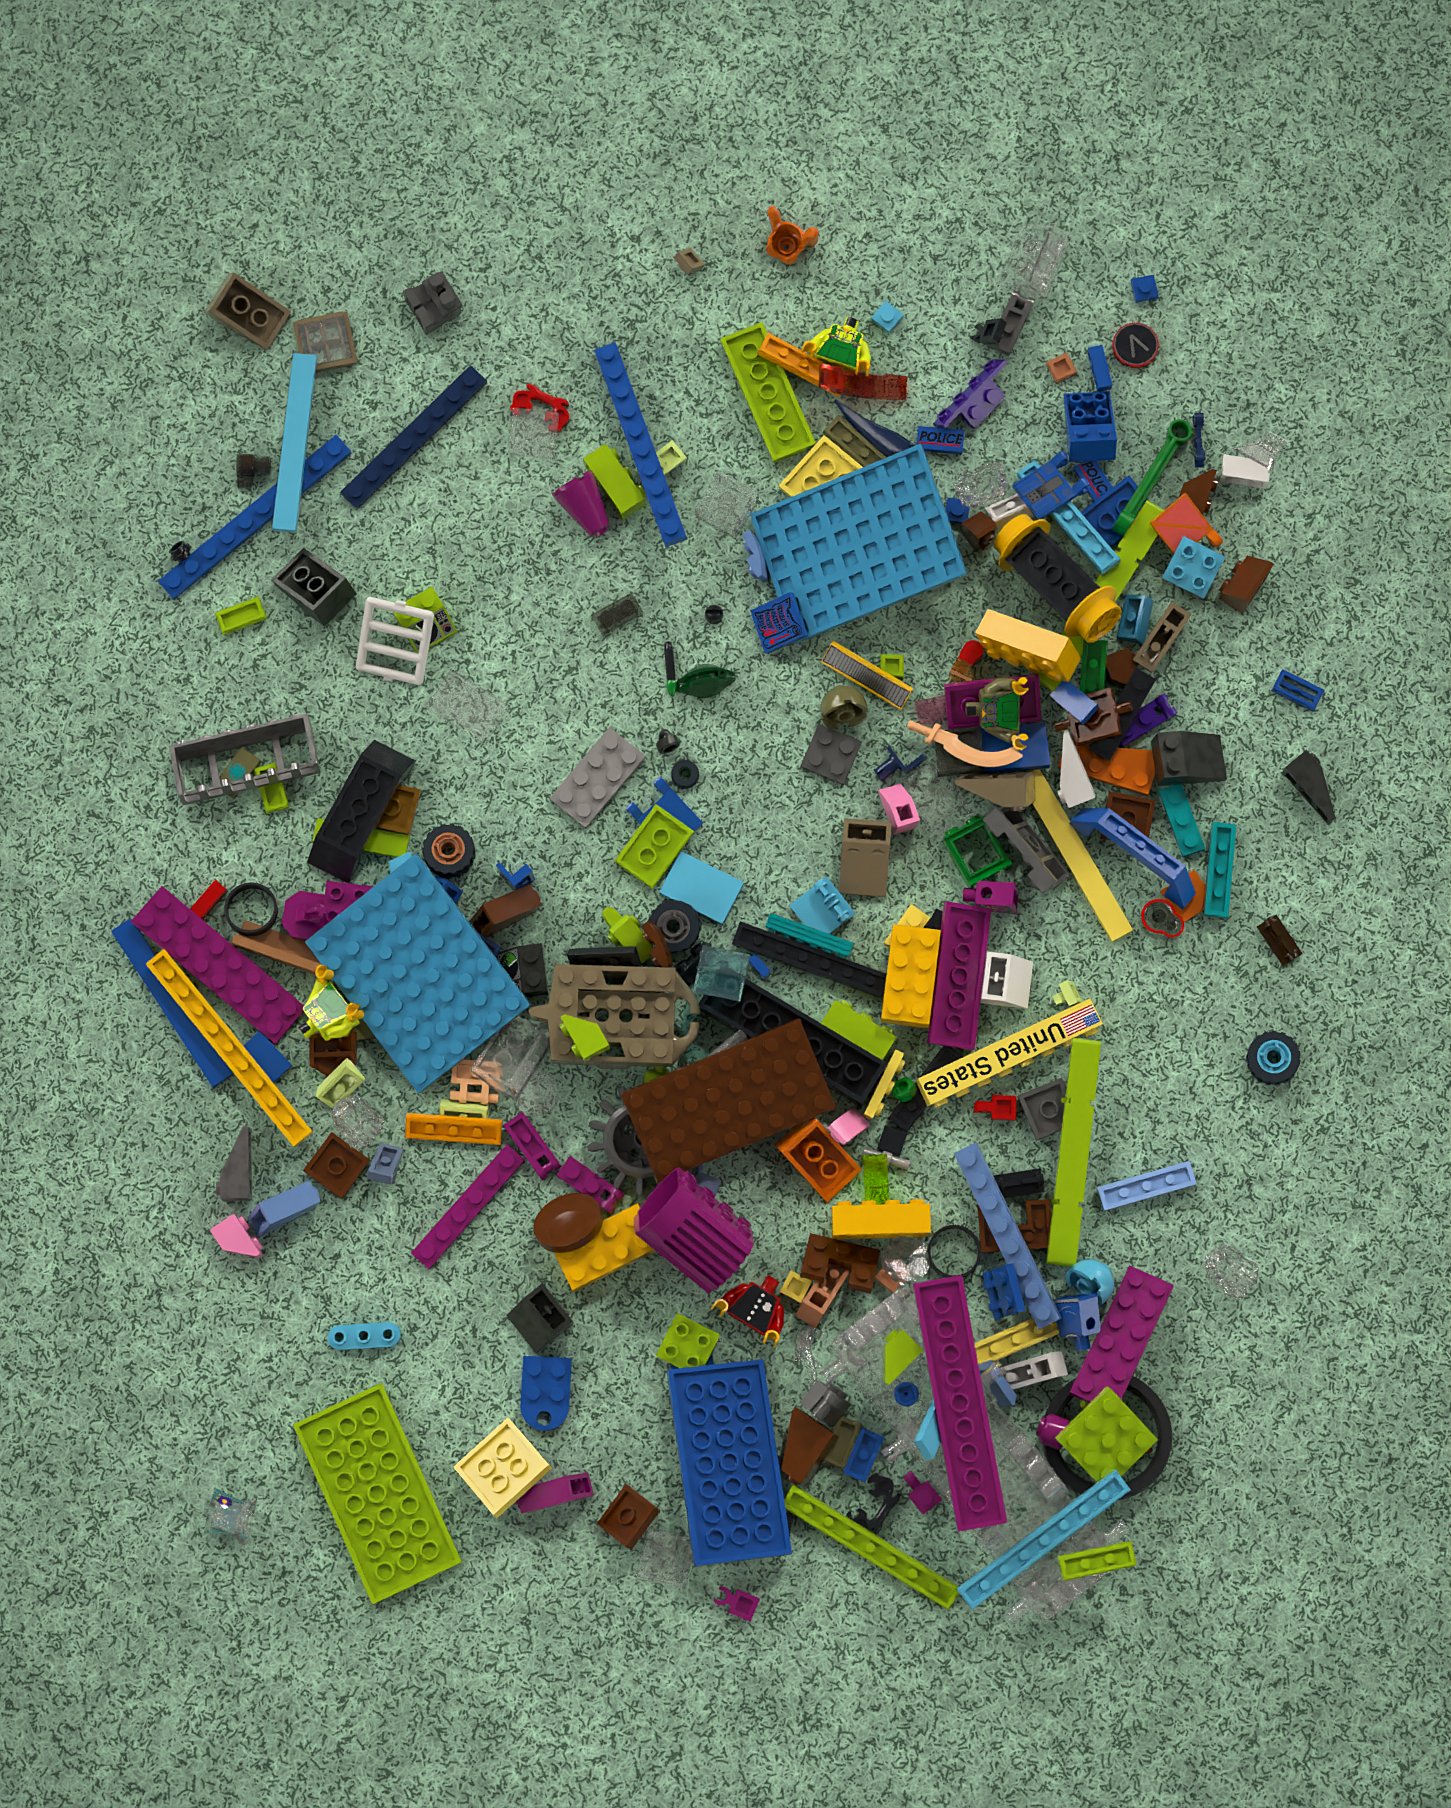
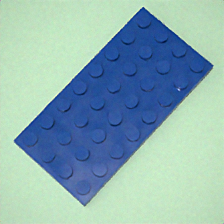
[666,1359,792,1567]

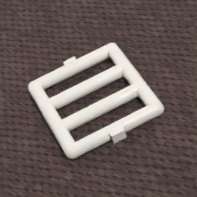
[356,597,434,685]

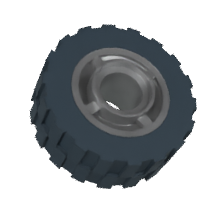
[648,900,701,953]

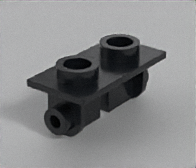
[674,942,718,986]
[993,1168,1045,1198]

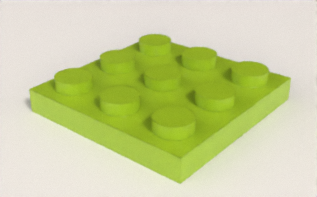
[1055,1386,1158,1483]

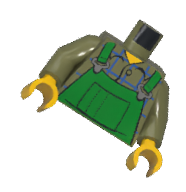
[965,677,1029,750]

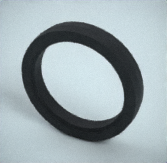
[1043,1376,1172,1500]

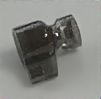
[236,454,271,489]

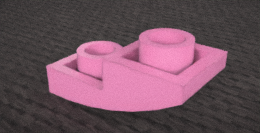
[827,1107,870,1145]

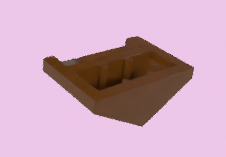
[309,1032,357,1077]

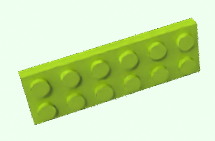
[720,322,816,463]

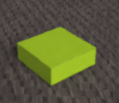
[880,654,904,679]

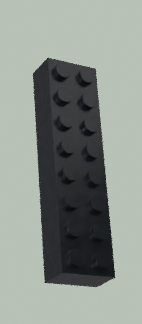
[699,964,887,1108]

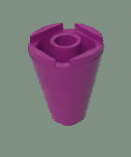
[551,470,610,538]

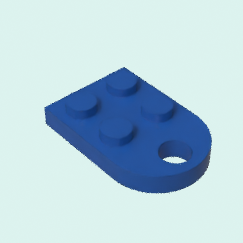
[520,1356,572,1431]

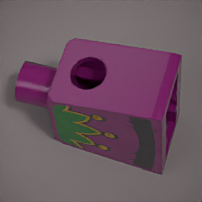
[963,881,1019,915]

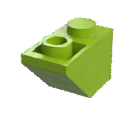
[559,1014,610,1062]

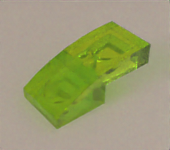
[863,1154,889,1205]

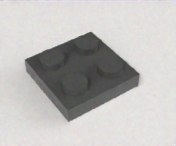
[800,724,862,786]
[1017,1078,1066,1141]

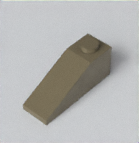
[1133,602,1191,673]

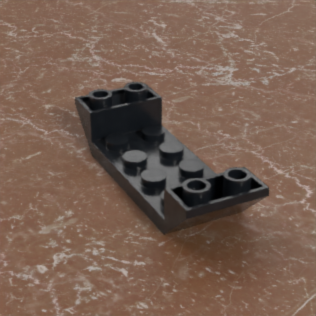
[307,740,416,883]

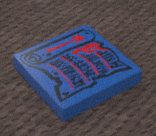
[750,592,808,654]

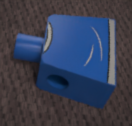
[1053,1293,1101,1351]

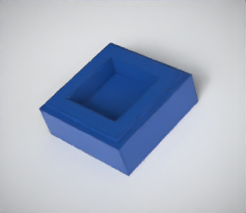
[748,954,770,981]

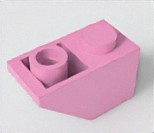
[878,784,920,835]
[210,1214,263,1258]

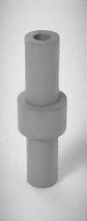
[862,1148,910,1170]

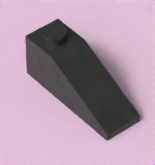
[1282,750,1336,826]

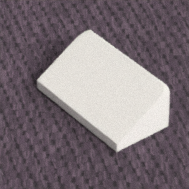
[985,494,1034,533]

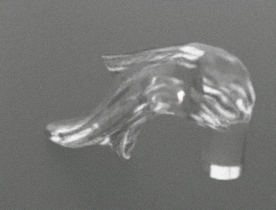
[794,1325,827,1389]

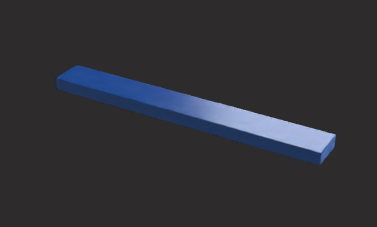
[111,918,233,1088]

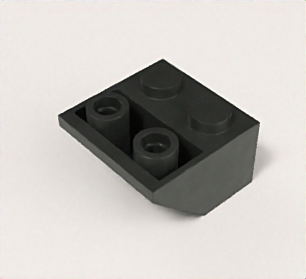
[506,1283,574,1354]

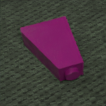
[516,1472,594,1514]

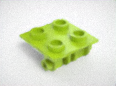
[656,1313,720,1368]

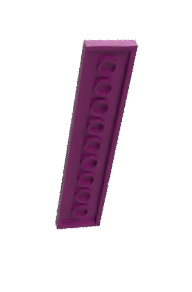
[913,1275,1007,1532]

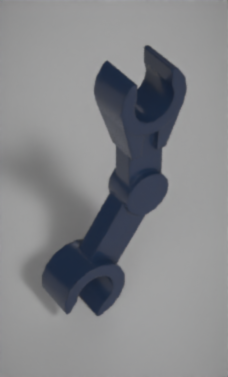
[1193,413,1206,468]

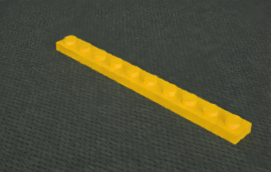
[146,949,313,1147]

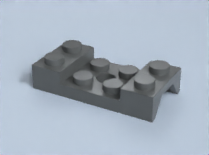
[983,807,1071,893]

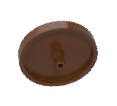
[533,1193,603,1253]

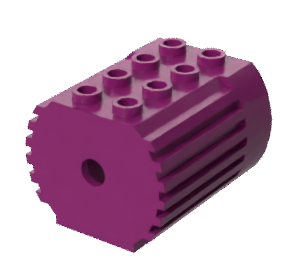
[634,1167,754,1294]

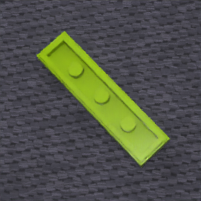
[312,818,410,858]

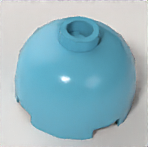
[1066,1259,1114,1306]

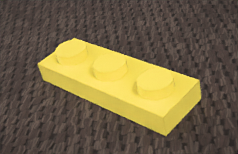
[863,1049,905,1120]

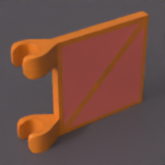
[1150,493,1223,555]

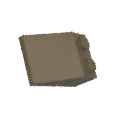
[204,272,291,350]
[955,772,1036,811]

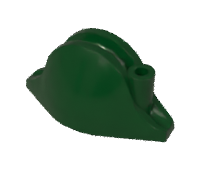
[676,664,736,698]

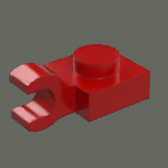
[973,1095,1016,1121]

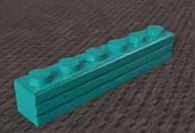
[765,913,855,959]

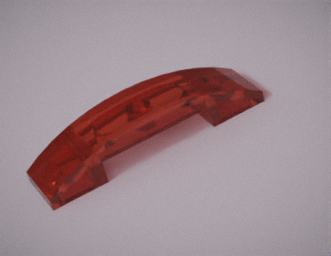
[819,364,907,400]

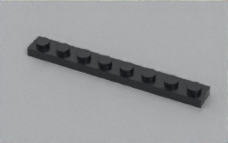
[732,921,886,999]

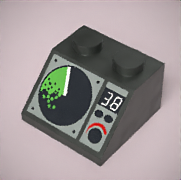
[496,943,548,997]

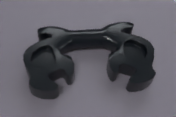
[846,1473,900,1535]

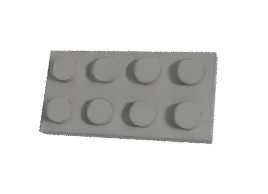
[549,727,646,829]

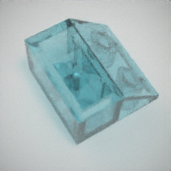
[693,945,750,1002]

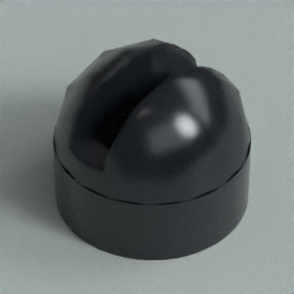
[705,604,723,624]

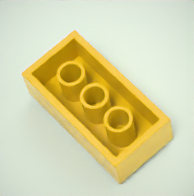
[975,609,1081,682]
[880,924,941,1029]
[831,1199,931,1240]
[554,1203,656,1292]

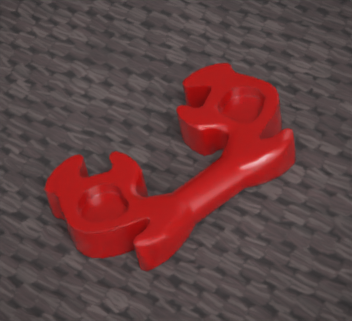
[510,384,570,433]

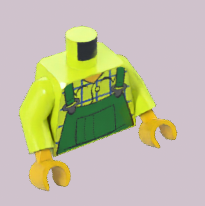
[800,317,871,376]
[298,965,364,1041]

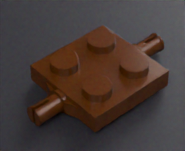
[1054,687,1133,746]

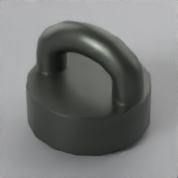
[656,729,680,754]

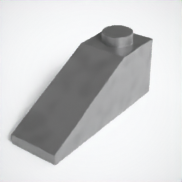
[216,1126,252,1201]

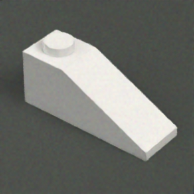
[1058,729,1096,808]
[998,1351,1068,1390]

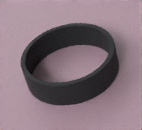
[224,882,278,936]
[927,1225,981,1278]

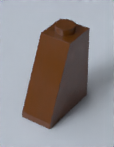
[469,884,542,938]
[781,1407,839,1486]

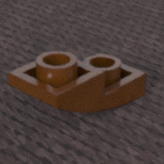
[641,920,673,968]

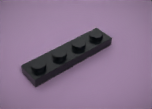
[1089,668,1156,762]

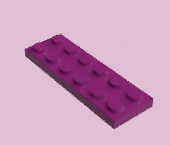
[927,901,991,1051]
[1070,1265,1174,1403]

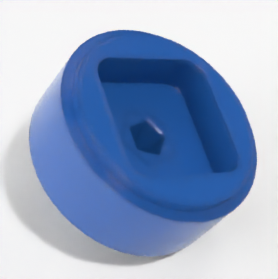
[893,1382,919,1407]

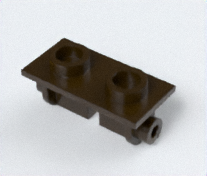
[1257,914,1303,966]

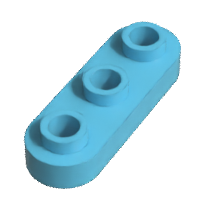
[328,1322,401,1350]

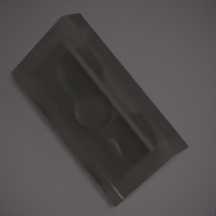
[591,593,643,636]

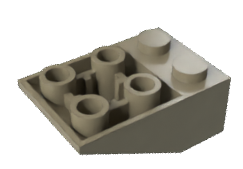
[839,818,892,897]

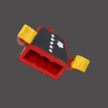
[711,1275,784,1348]

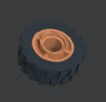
[422,824,476,879]

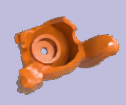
[766,206,819,264]

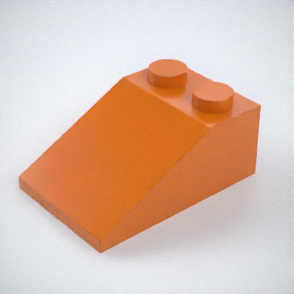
[774,1117,862,1202]

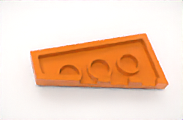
[1058,745,1155,796]

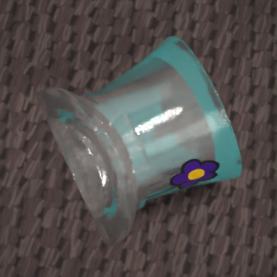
[204,1488,258,1546]

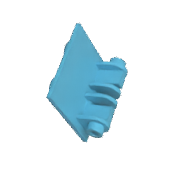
[1162,536,1225,599]
[789,876,856,934]

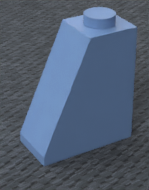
[247,1181,320,1238]

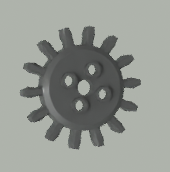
[587,1086,659,1195]

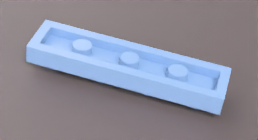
[1096,1161,1197,1211]

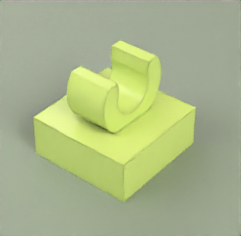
[1052,980,1082,1006]

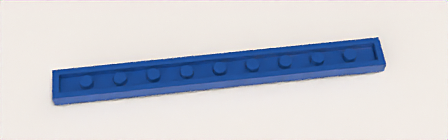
[594,342,688,547]
[158,434,352,600]

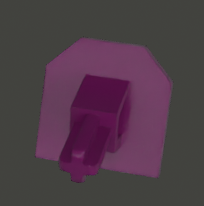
[282,891,327,940]

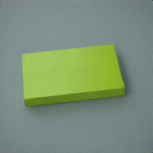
[614,804,694,889]

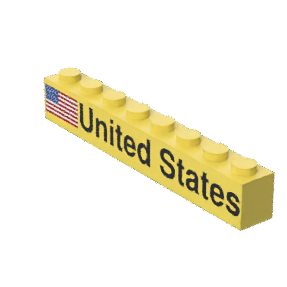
[916,999,1103,1108]

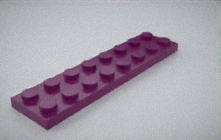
[130,886,304,1044]

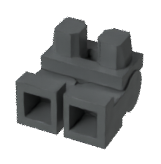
[403,271,463,335]

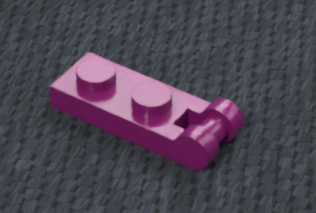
[503,1111,562,1180]
[556,1156,625,1214]

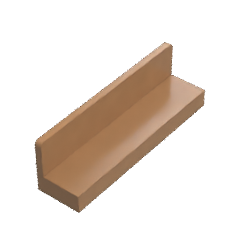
[231,920,322,975]

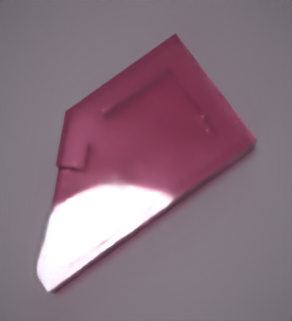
[915,695,946,725]

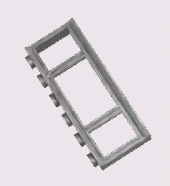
[169,713,321,805]

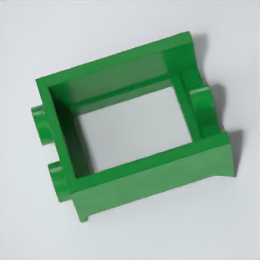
[942,815,1013,888]

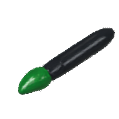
[664,641,677,697]

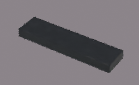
[888,1046,963,1132]

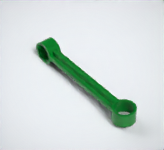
[1112,419,1192,537]

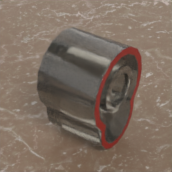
[1138,899,1184,942]

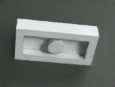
[1219,454,1270,489]

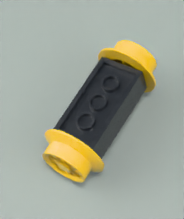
[993,514,1122,643]

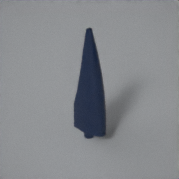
[834,399,916,457]

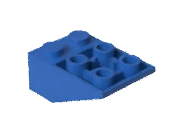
[1064,391,1117,462]

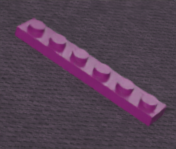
[411,1144,525,1269]

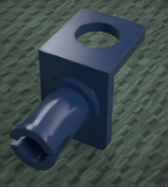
[873,745,928,782]

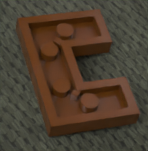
[977,1199,1051,1253]
[800,1233,880,1294]

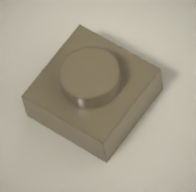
[673,248,705,274]

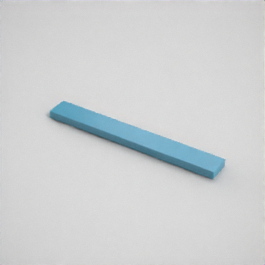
[272,353,317,533]
[956,1470,1130,1610]

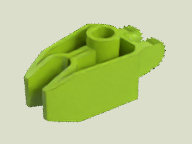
[601,906,653,963]

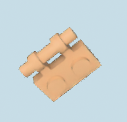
[450,1060,502,1105]

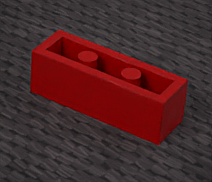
[190,880,228,920]

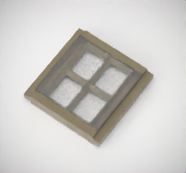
[293,311,358,373]

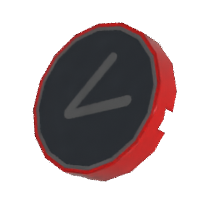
[1112,322,1159,369]

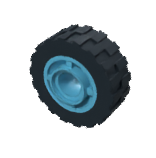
[1246,1031,1301,1085]

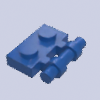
[982,1263,1026,1320]

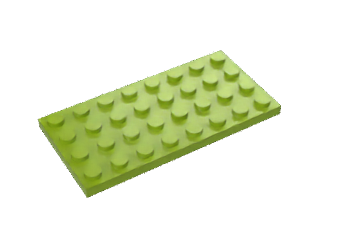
[293,1383,462,1605]

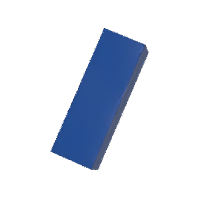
[1087,345,1113,392]

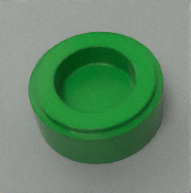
[892,1077,917,1102]

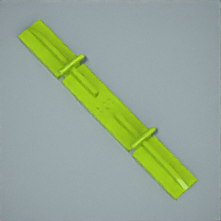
[1038,500,1164,692]
[1046,1038,1101,1267]

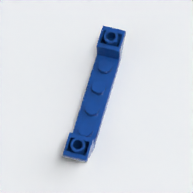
[1069,808,1196,910]

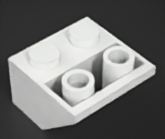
[980,951,1033,1009]

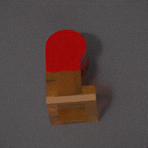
[948,640,983,683]

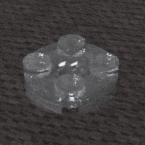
[881,1236,930,1285]

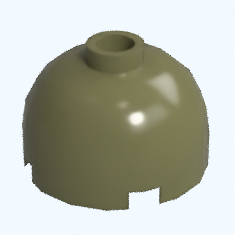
[820,685,868,729]

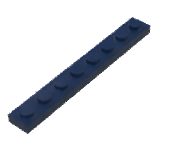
[340,365,487,510]

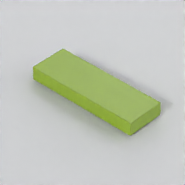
[1057,1541,1137,1581]

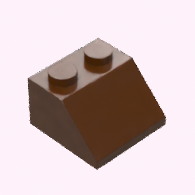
[1219,556,1274,614]

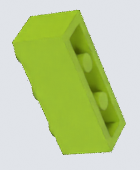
[583,443,647,520]
[821,1000,897,1061]

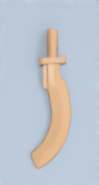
[907,720,1023,767]

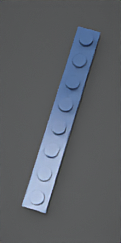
[954,1143,1062,1329]

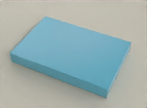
[659,851,744,925]

